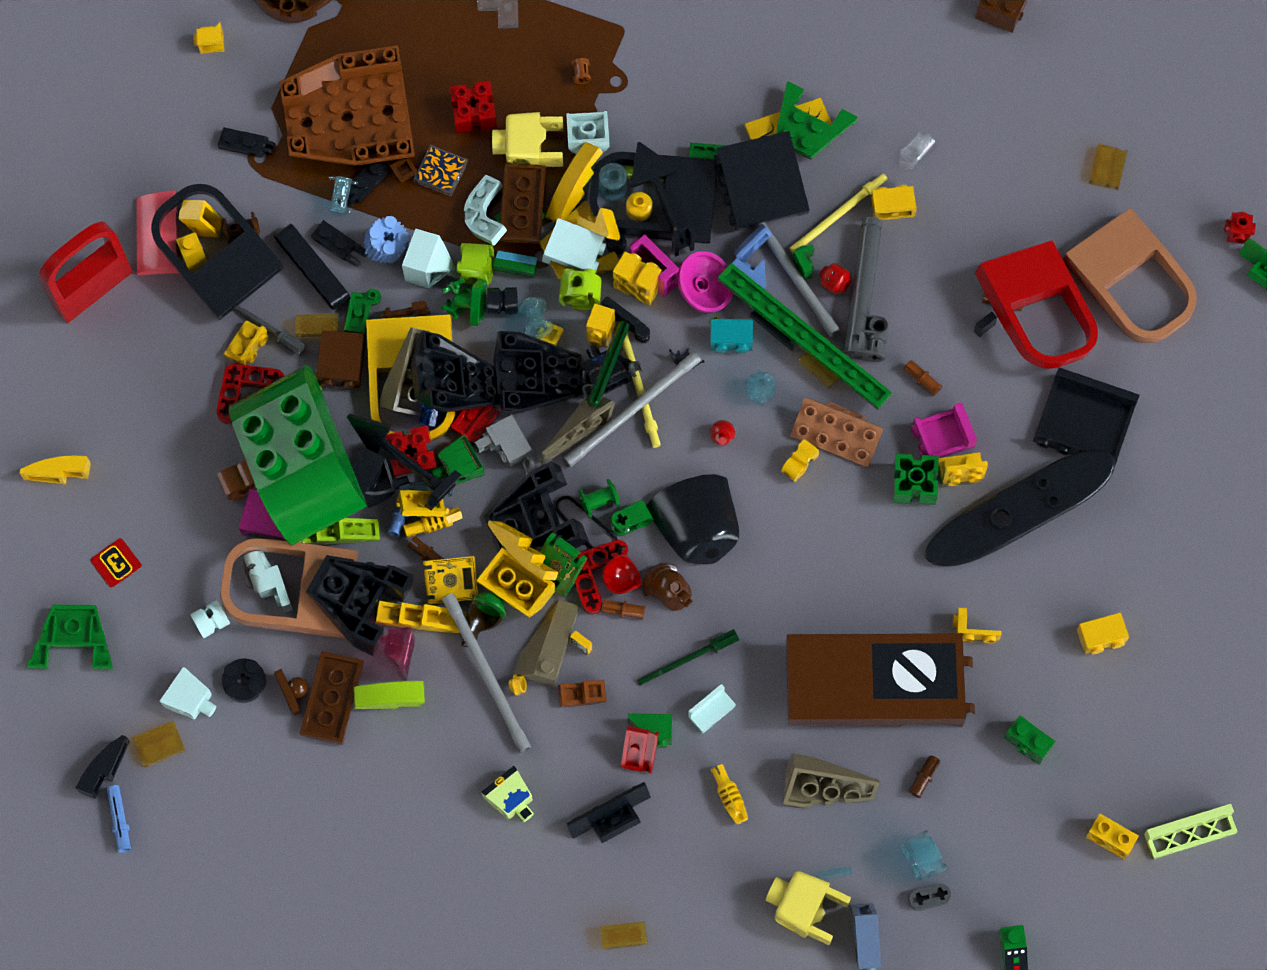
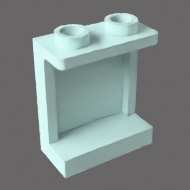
[542,218,606,271]

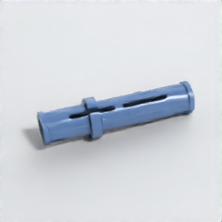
[106,785,132,853]

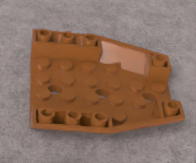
[279,45,415,166]

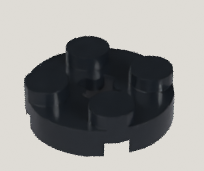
[222,658,266,703]

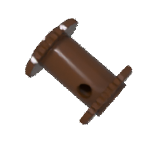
[222,212,260,245]

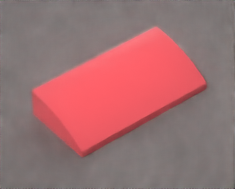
[136,190,179,275]

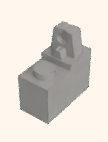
[475,415,533,468]

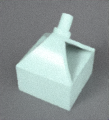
[402,229,461,288]

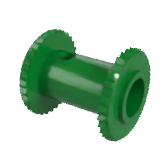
[579,479,620,518]

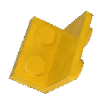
[938,452,988,486]

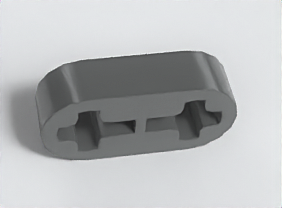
[909,884,951,911]

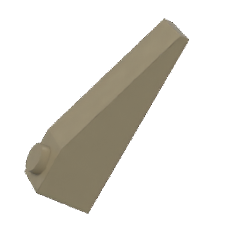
[379,327,429,418]
[539,397,615,465]
[514,600,580,687]
[783,753,880,808]

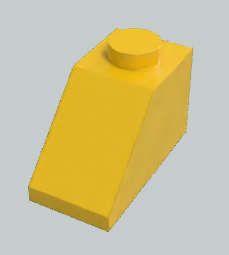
[176,232,207,273]

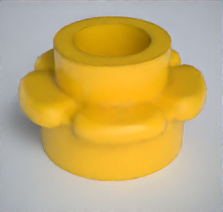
[509,674,527,696]

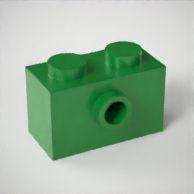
[1004,715,1056,764]

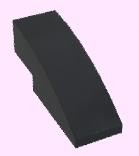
[75,735,130,799]

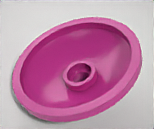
[678,251,733,313]

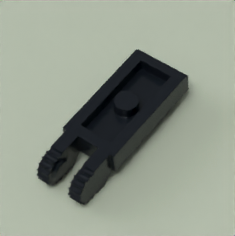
[311,220,368,267]
[602,296,650,344]

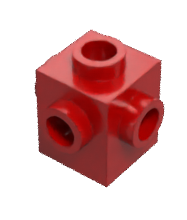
[1224,212,1256,244]

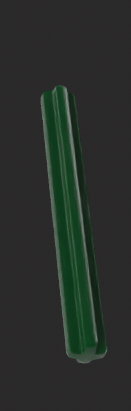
[588,321,629,408]

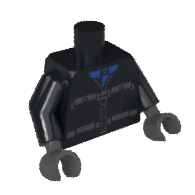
[579,345,644,400]

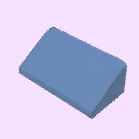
[733,224,772,262]

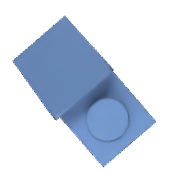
[733,258,766,290]

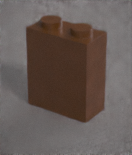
[316,330,366,390]

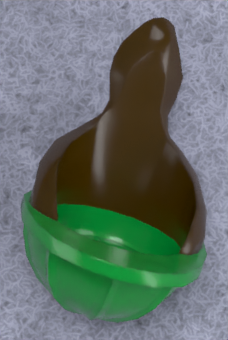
[461,592,506,647]

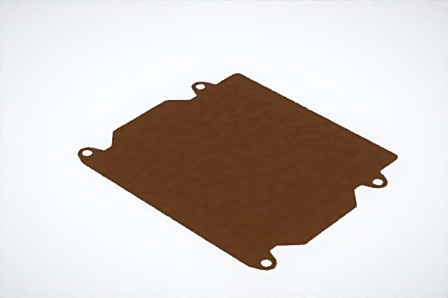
[248,0,628,269]

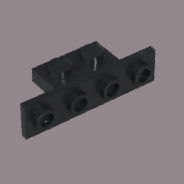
[566,782,651,843]

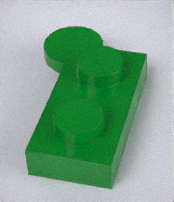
[344,289,381,336]

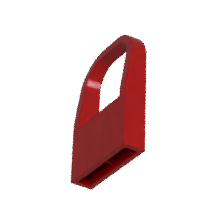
[39,221,133,323]
[975,240,1098,369]

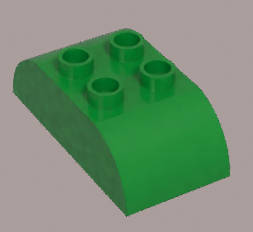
[229,365,367,546]

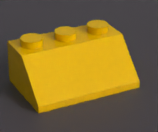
[476,548,555,618]

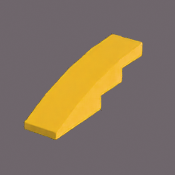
[545,142,603,223]
[488,521,558,580]
[375,601,467,633]

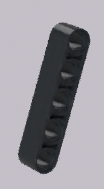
[274,223,351,310]

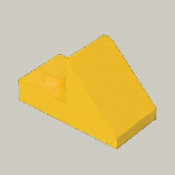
[576,208,620,241]

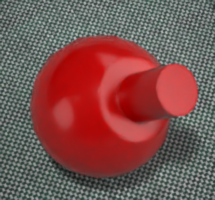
[710,420,735,446]

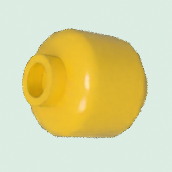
[626,192,653,222]

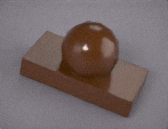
[274,668,308,715]

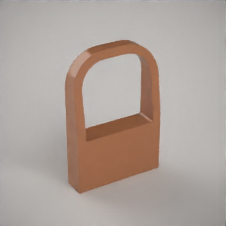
[1063,207,1197,343]
[220,538,358,639]

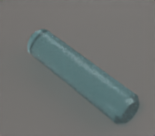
[818,867,852,880]

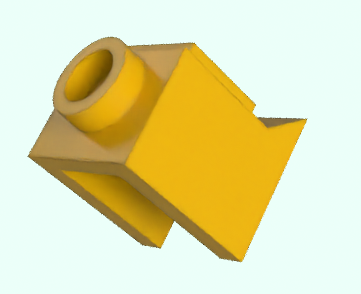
[193,22,224,54]

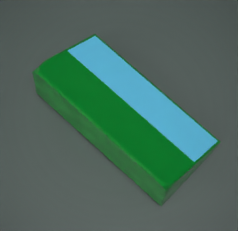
[493,250,539,278]

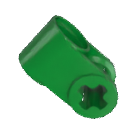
[611,500,654,536]

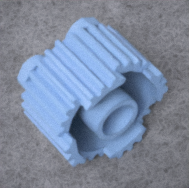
[363,216,410,264]

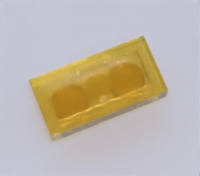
[295,314,338,337]
[600,921,648,950]

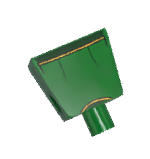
[430,435,485,485]

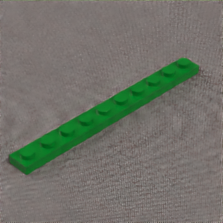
[718,263,892,410]

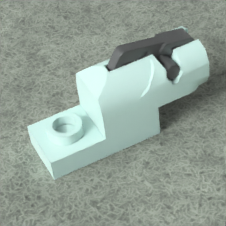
[243,551,293,613]

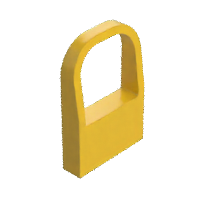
[366,315,456,441]

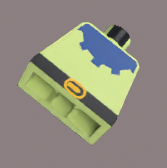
[481,766,534,822]

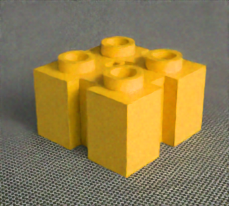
[613,252,662,306]

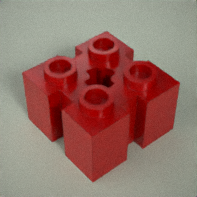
[450,81,497,134]
[386,425,438,477]

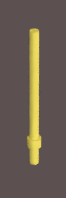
[789,173,888,254]
[622,333,661,448]

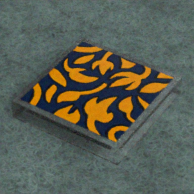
[413,145,468,197]

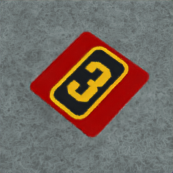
[91,538,142,588]

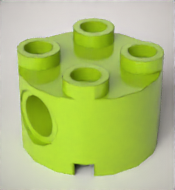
[457,243,494,286]
[559,268,602,310]

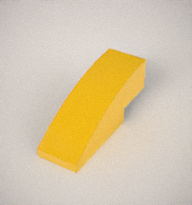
[20,455,91,485]

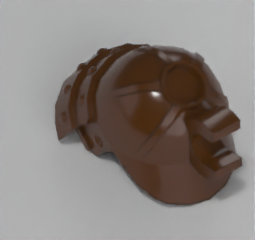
[643,563,693,611]

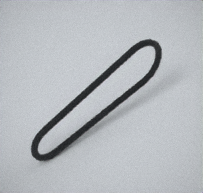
[556,496,618,557]

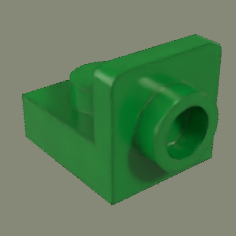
[793,244,814,280]

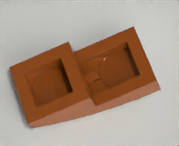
[558,680,607,707]

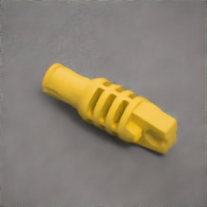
[403,507,463,538]
[711,764,749,825]

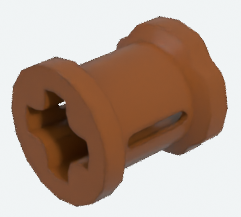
[572,58,591,85]

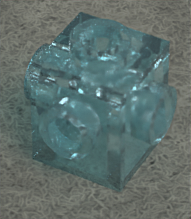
[745,370,777,406]

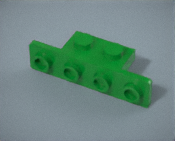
[1239,238,1267,290]

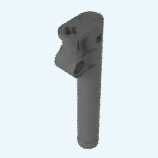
[843,217,888,362]

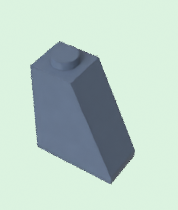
[850,903,881,970]

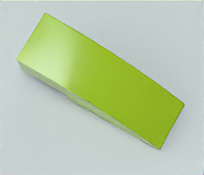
[353,681,425,709]

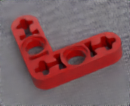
[216,363,284,424]
[574,540,629,615]

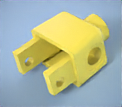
[492,112,563,167]
[765,871,851,945]

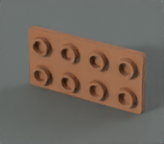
[790,397,883,467]

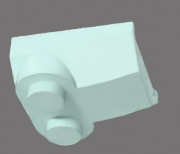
[566,111,610,154]

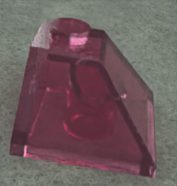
[381,627,416,681]

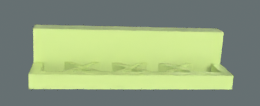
[1144,804,1238,859]

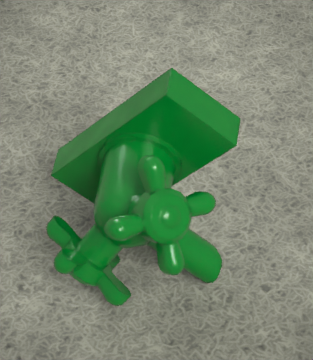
[441,278,487,326]

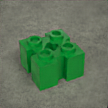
[893,454,939,505]

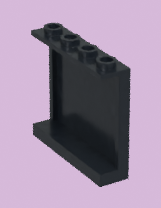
[713,131,810,231]
[1033,367,1140,465]

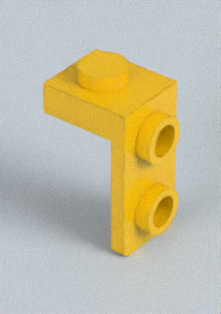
[952,608,1001,643]

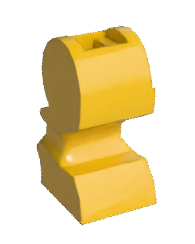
[781,439,819,482]

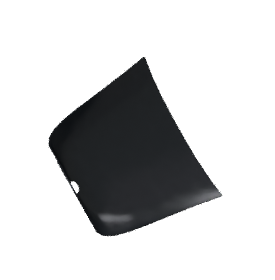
[646,474,739,564]

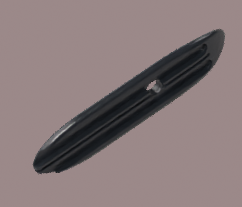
[925,450,1115,566]

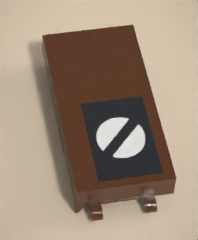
[786,633,975,727]

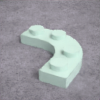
[464,175,507,246]

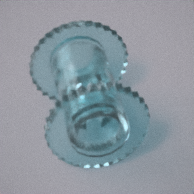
[599,163,628,202]
[324,176,358,213]
[518,297,553,339]

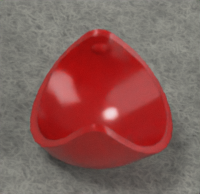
[603,555,641,594]

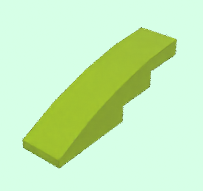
[299,518,380,545]

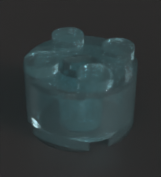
[900,829,947,882]

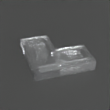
[477,0,519,29]

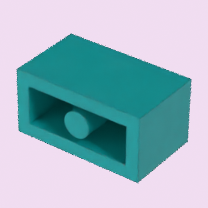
[710,319,753,353]

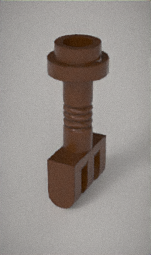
[382,301,430,319]

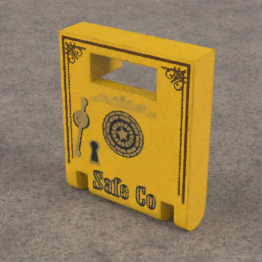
[423,556,479,604]

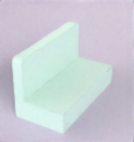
[688,684,736,734]

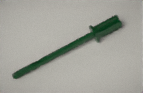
[637,629,739,686]

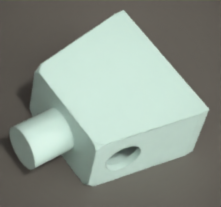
[160,667,216,719]

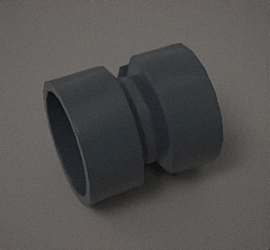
[487,287,518,315]

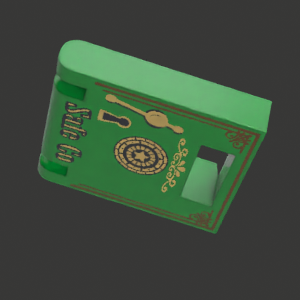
[540,532,587,598]

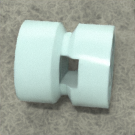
[190,599,230,638]

